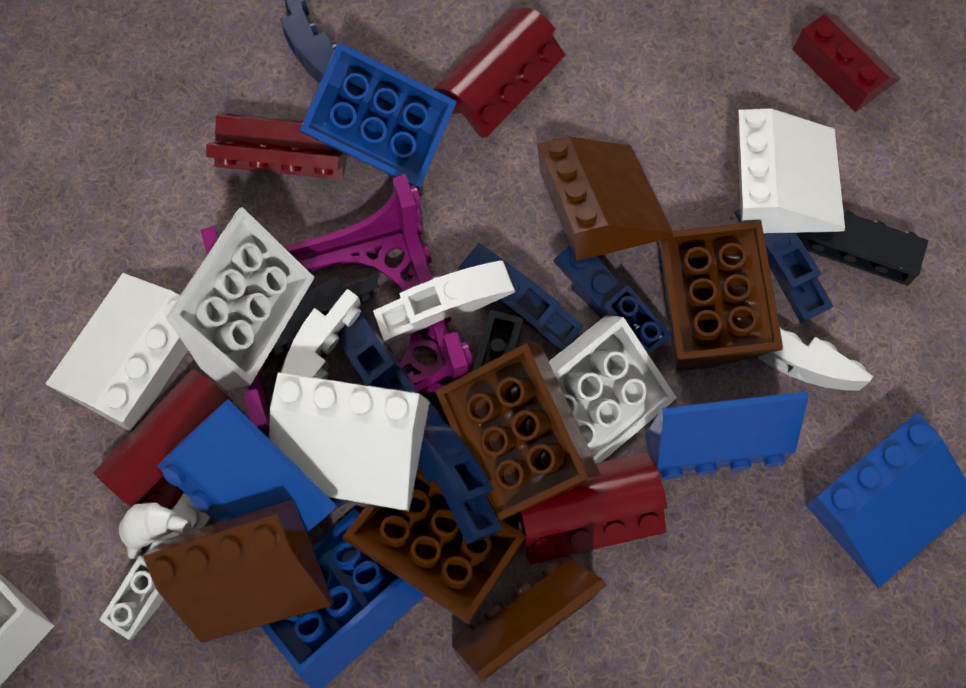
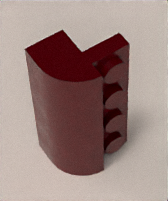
[433,7,566,138]
[206,113,347,179]
[93,369,249,510]
[517,452,667,564]

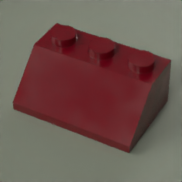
[792,14,900,113]

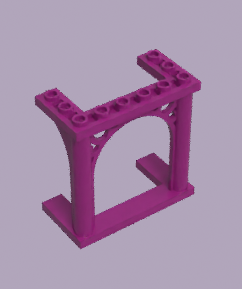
[200,174,472,439]

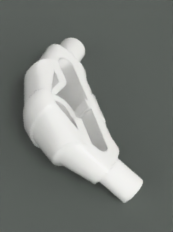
[119,503,191,559]

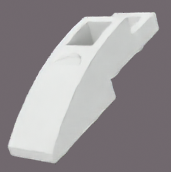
[373,260,516,344]
[281,289,361,380]
[757,328,874,391]
[100,493,213,640]

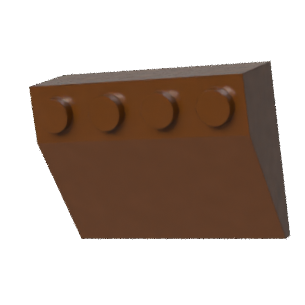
[538,136,673,261]
[659,221,783,371]
[435,343,601,521]
[342,466,526,623]
[143,499,334,643]
[452,559,607,686]

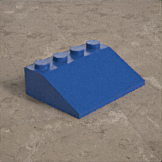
[299,42,457,189]
[645,391,808,479]
[157,399,337,533]
[805,412,966,588]
[260,509,425,688]

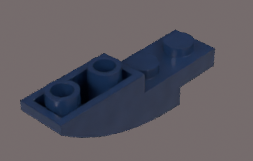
[280,0,337,83]
[734,209,834,323]
[458,243,584,352]
[553,246,672,355]
[337,306,421,395]
[418,410,502,545]

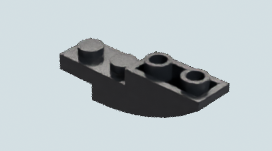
[268,275,379,359]

